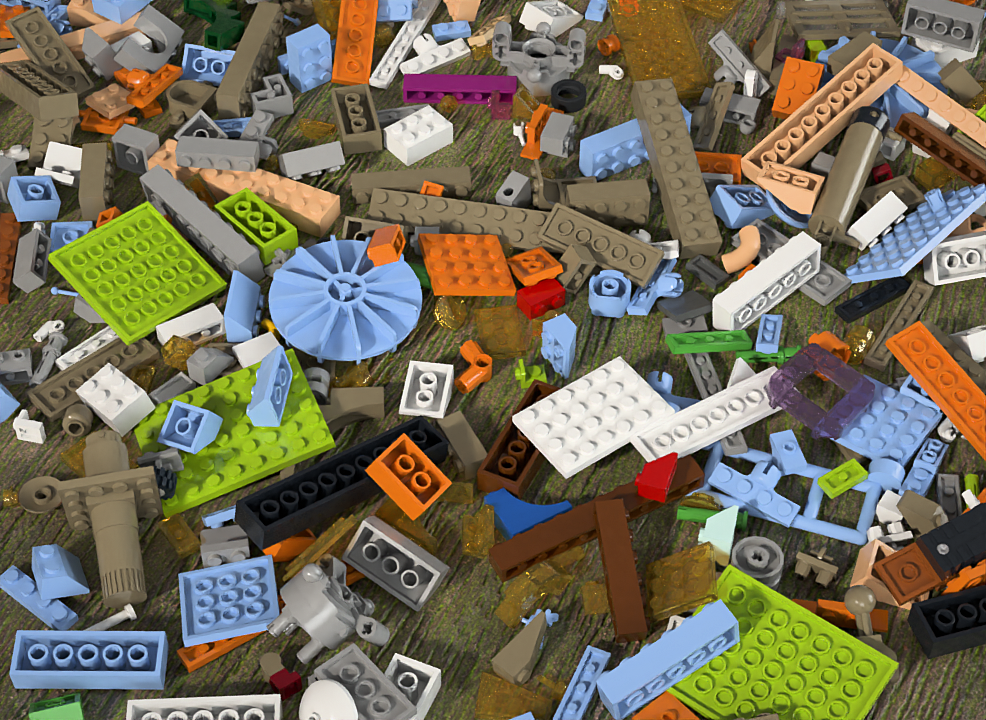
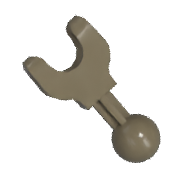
[844,585,899,684]

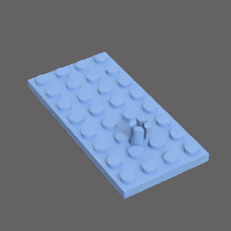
[844,183,986,284]

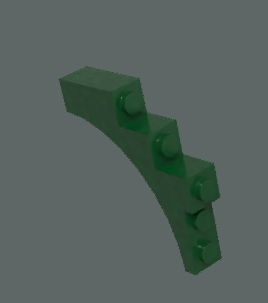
[184,0,245,52]

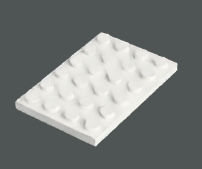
[512,356,675,479]

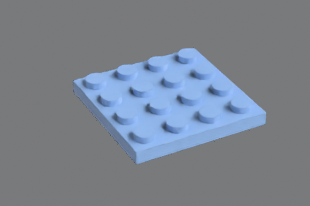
[820,374,943,468]
[178,554,280,647]

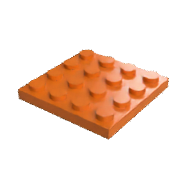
[417,233,516,296]

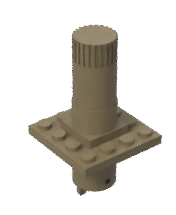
[57,430,163,609]

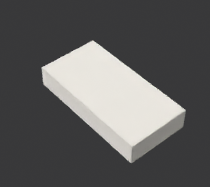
[148,372,196,405]

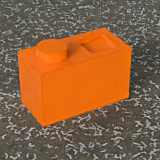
[367,224,406,267]

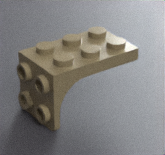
[28,116,81,170]
[530,159,597,212]

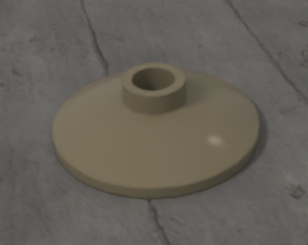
[19,476,62,514]

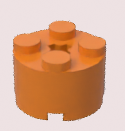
[799,331,851,381]

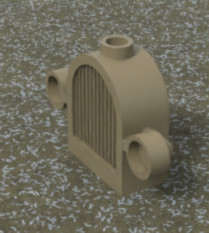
[164,80,218,130]

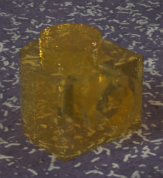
[374,23,395,48]

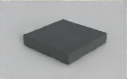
[657,290,713,323]

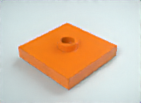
[632,691,700,720]

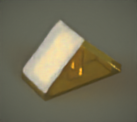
[513,84,540,122]
[183,172,219,212]

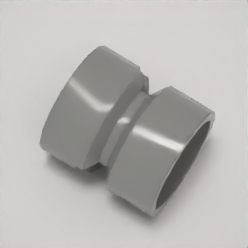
[303,367,330,405]

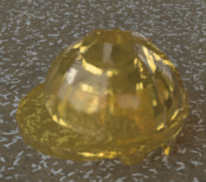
[432,295,466,330]

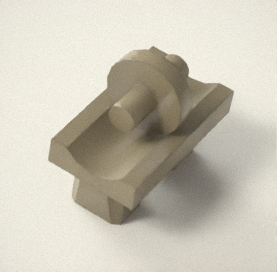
[795,547,839,589]

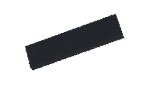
[834,276,911,324]

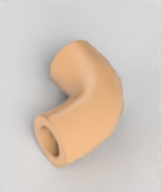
[721,225,761,274]

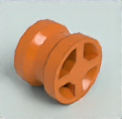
[597,34,620,56]

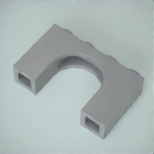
[113,4,185,74]

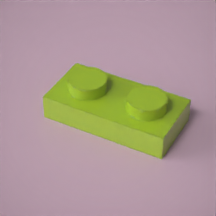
[817,458,869,499]

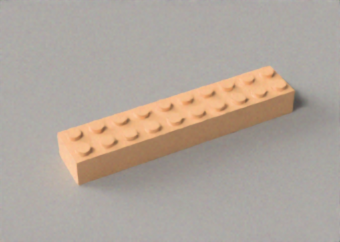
[741,43,903,190]
[147,138,341,238]

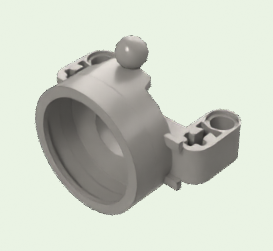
[492,21,586,97]

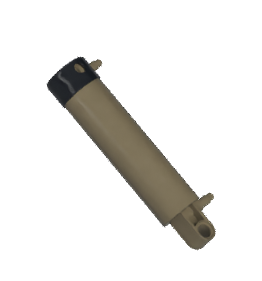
[808,106,903,259]

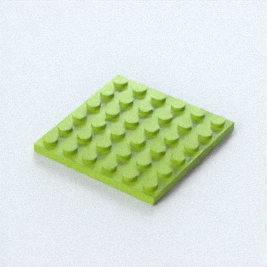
[48,201,227,346]

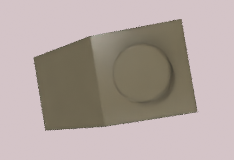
[896,490,950,538]

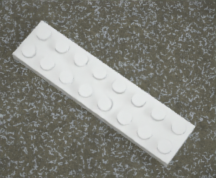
[631,366,802,463]

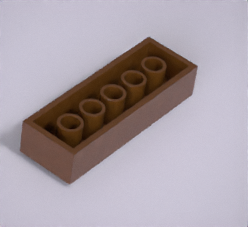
[477,379,562,500]

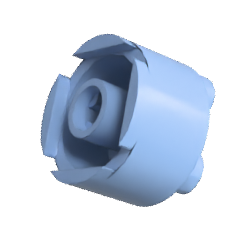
[588,270,631,318]

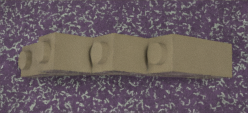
[280,386,385,480]

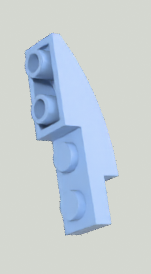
[898,437,949,497]

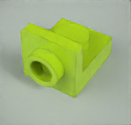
[514,359,547,389]

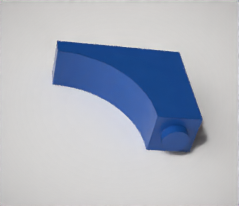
[484,488,572,541]

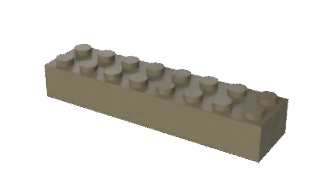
[216,1,285,120]
[0,60,79,123]

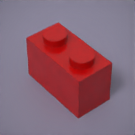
[517,278,566,321]

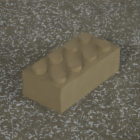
[331,83,382,155]
[78,142,115,226]
[566,178,650,227]

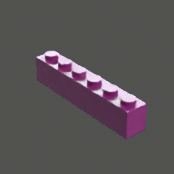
[403,73,517,105]

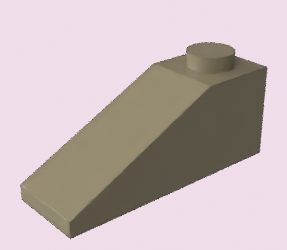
[492,611,547,689]

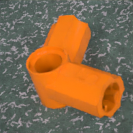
[454,340,492,394]

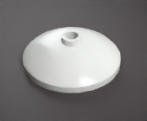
[299,679,358,720]

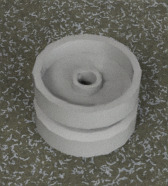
[730,536,784,591]

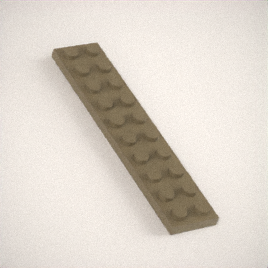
[367,188,565,256]

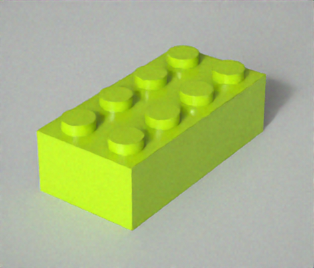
[214,187,298,265]

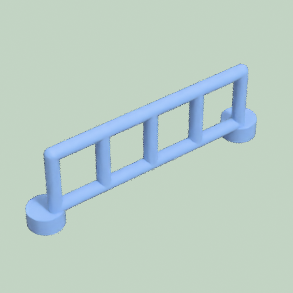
[666,401,905,545]

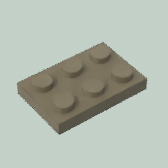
[858,175,927,212]

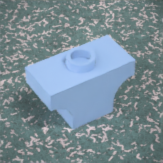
[769,429,808,476]

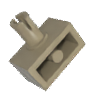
[938,58,983,105]
[555,244,600,294]

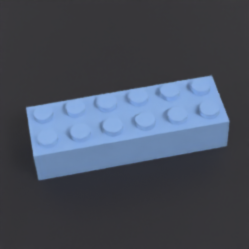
[579,104,692,181]
[596,599,740,720]
[9,630,169,690]

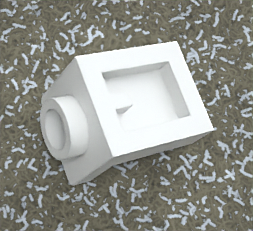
[13,409,46,444]

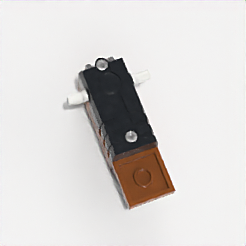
[873,489,986,606]

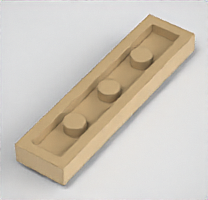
[467,14,512,47]

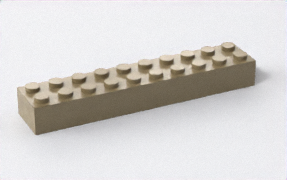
[630,78,723,259]

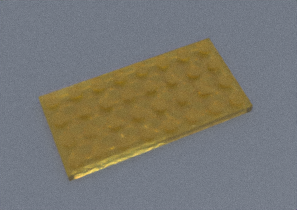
[606,0,712,99]

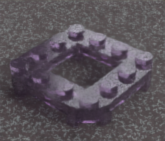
[766,343,875,440]

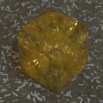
[160,335,196,371]

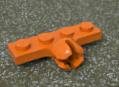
[126,63,183,108]

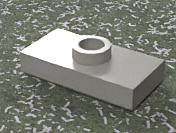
[662,315,708,339]

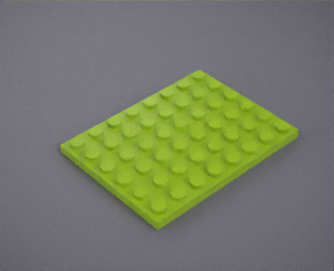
[133,348,336,519]
[664,564,899,720]

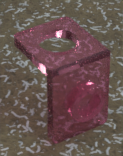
[775,38,805,64]

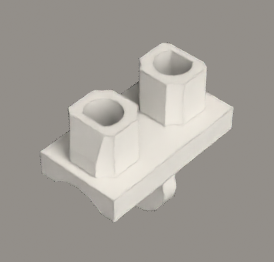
[866,521,913,551]

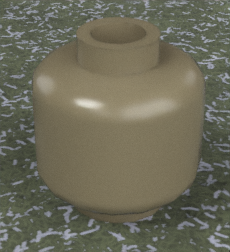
[62,404,94,437]

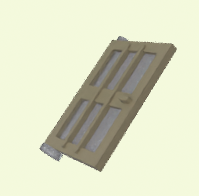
[776,0,901,41]

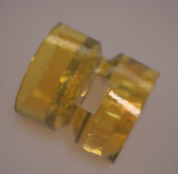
[843,325,875,365]

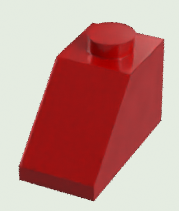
[635,452,678,503]

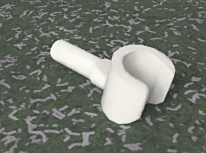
[513,122,526,146]

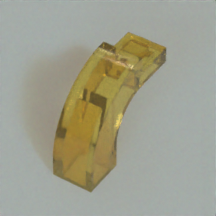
[494,560,573,629]

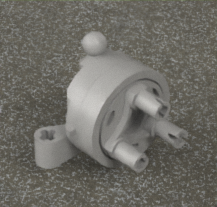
[266,553,390,664]

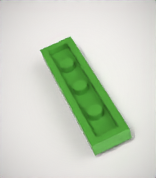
[665,330,753,354]

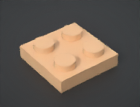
[85,83,135,119]

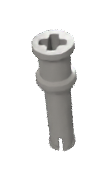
[29,332,68,388]

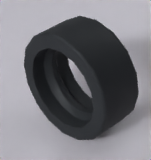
[551,79,587,113]

